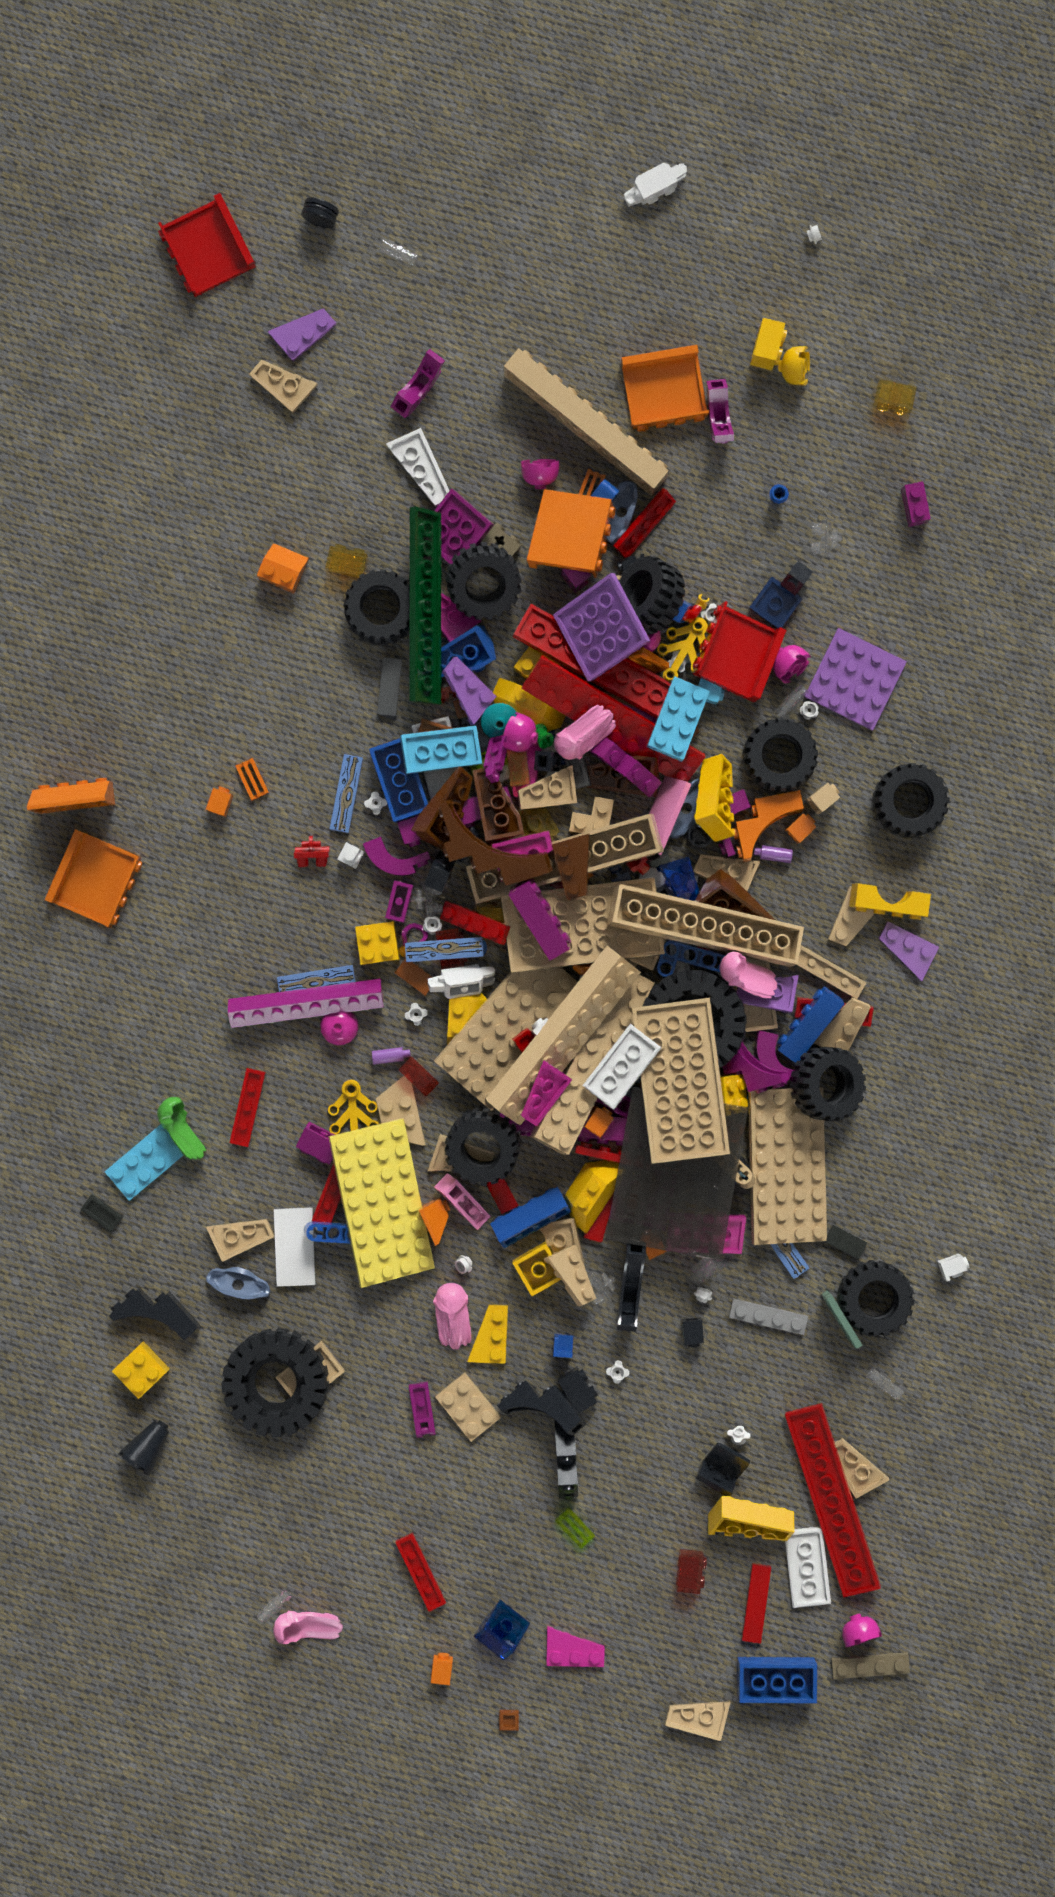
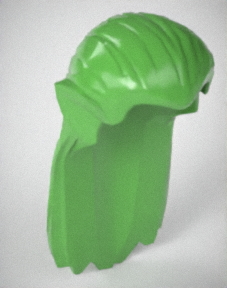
[157,1097,206,1160]

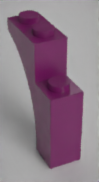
[589,737,662,798]
[722,1042,790,1094]

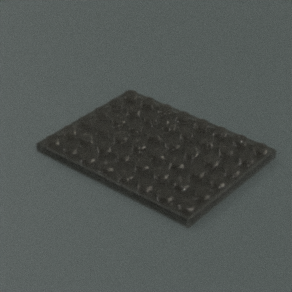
[606,1086,748,1261]

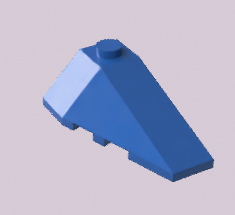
[441,625,496,677]

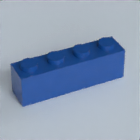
[777,986,844,1063]
[490,1187,571,1248]

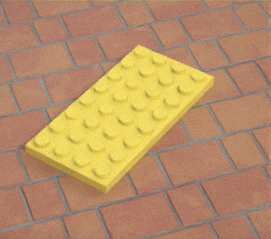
[328,1118,435,1288]

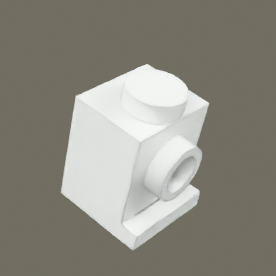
[338,842,364,869]
[937,1254,969,1281]

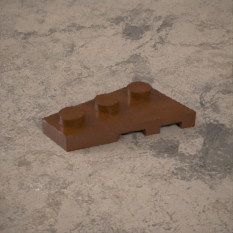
[552,834,590,901]

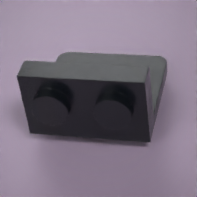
[695,1443,750,1496]

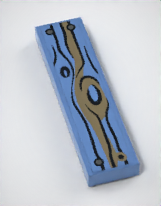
[330,754,363,833]
[405,937,483,962]
[277,965,356,992]
[750,1215,809,1279]

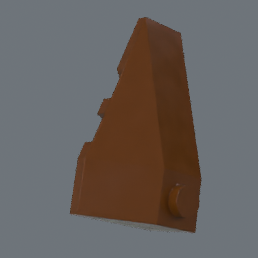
[586,755,660,797]
[411,766,473,850]
[472,768,524,847]
[695,869,775,920]

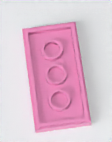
[649,776,691,855]

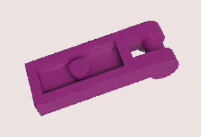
[409,1382,436,1438]

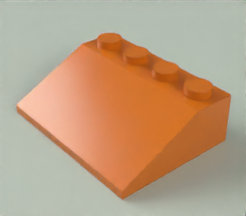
[27,778,115,814]

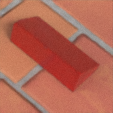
[487,1179,519,1214]

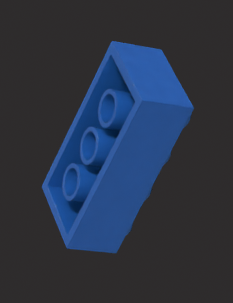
[369,738,428,823]
[737,1657,817,1703]

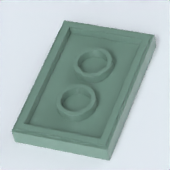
[821,1291,863,1349]

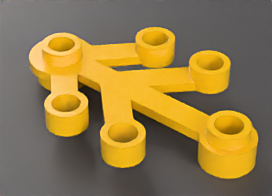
[657,617,708,683]
[328,1080,379,1135]

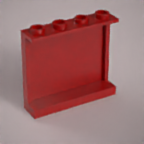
[158,193,256,297]
[693,601,787,703]

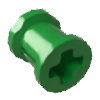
[536,724,554,749]

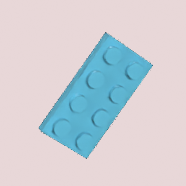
[647,676,710,762]
[400,726,482,774]
[105,1124,183,1201]

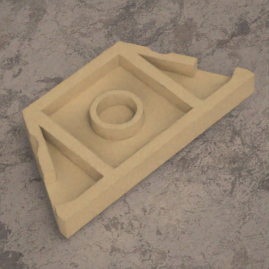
[376,1073,426,1146]

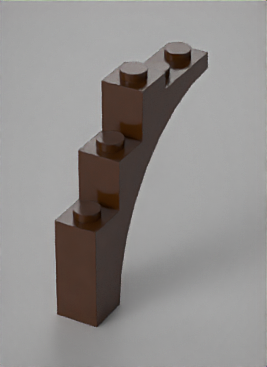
[438,799,553,886]

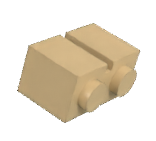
[806,783,840,815]

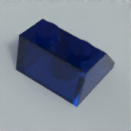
[473,1599,530,1660]

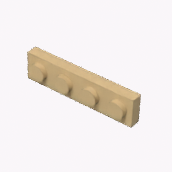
[797,945,866,999]

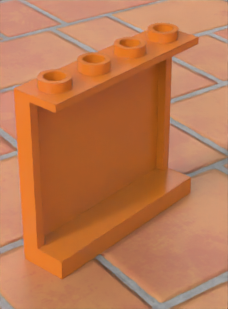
[621,345,709,432]
[527,489,616,578]
[45,829,143,928]

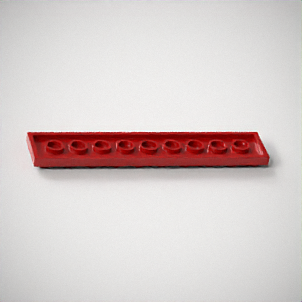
[512,604,671,719]
[521,655,705,782]
[785,1403,881,1598]

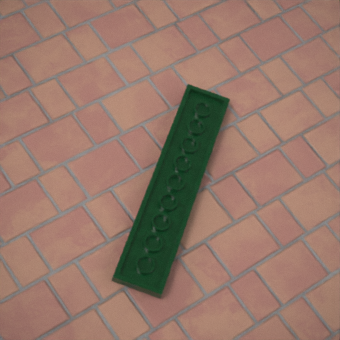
[409,506,441,705]

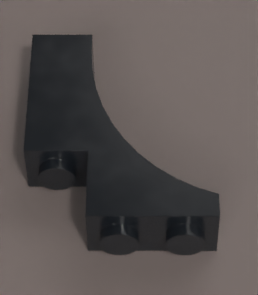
[617,1239,646,1332]
[109,1288,200,1341]
[497,1381,587,1436]
[554,1419,578,1500]

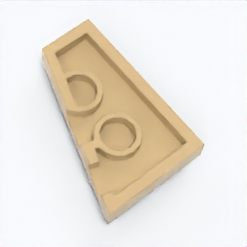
[206,1219,275,1262]
[544,1244,596,1306]

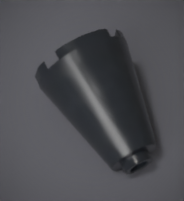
[118,1420,169,1476]

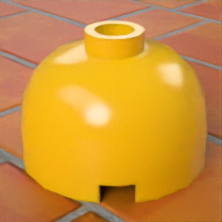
[778,346,810,385]

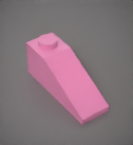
[434,1173,491,1230]

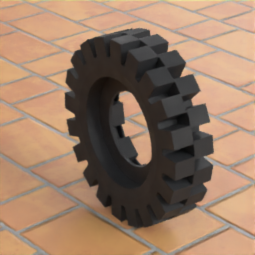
[643,970,747,1068]
[221,1328,329,1437]

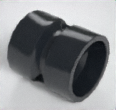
[686,823,712,849]

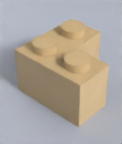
[569,797,614,834]

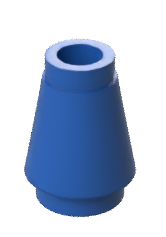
[769,484,789,504]

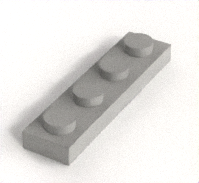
[729,1298,808,1335]

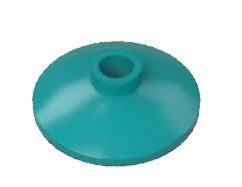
[481,703,516,738]

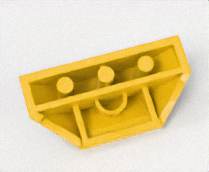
[493,678,566,732]
[447,993,487,1045]
[565,1160,628,1233]

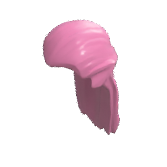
[554,705,616,760]
[719,952,777,998]
[433,1283,471,1350]
[273,1611,343,1644]

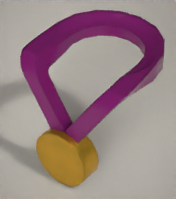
[399,923,428,957]

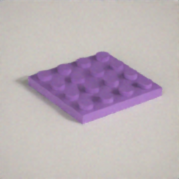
[553,573,650,682]
[804,628,907,731]

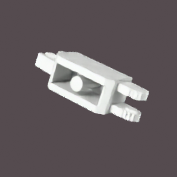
[623,163,687,207]
[428,964,495,999]

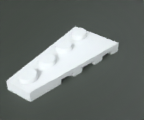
[386,428,449,507]

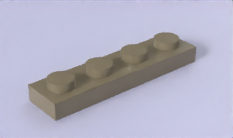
[831,1652,910,1679]

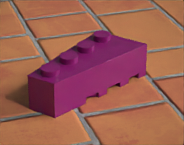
[509,878,571,961]

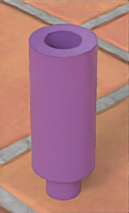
[753,845,793,863]
[372,1047,411,1065]

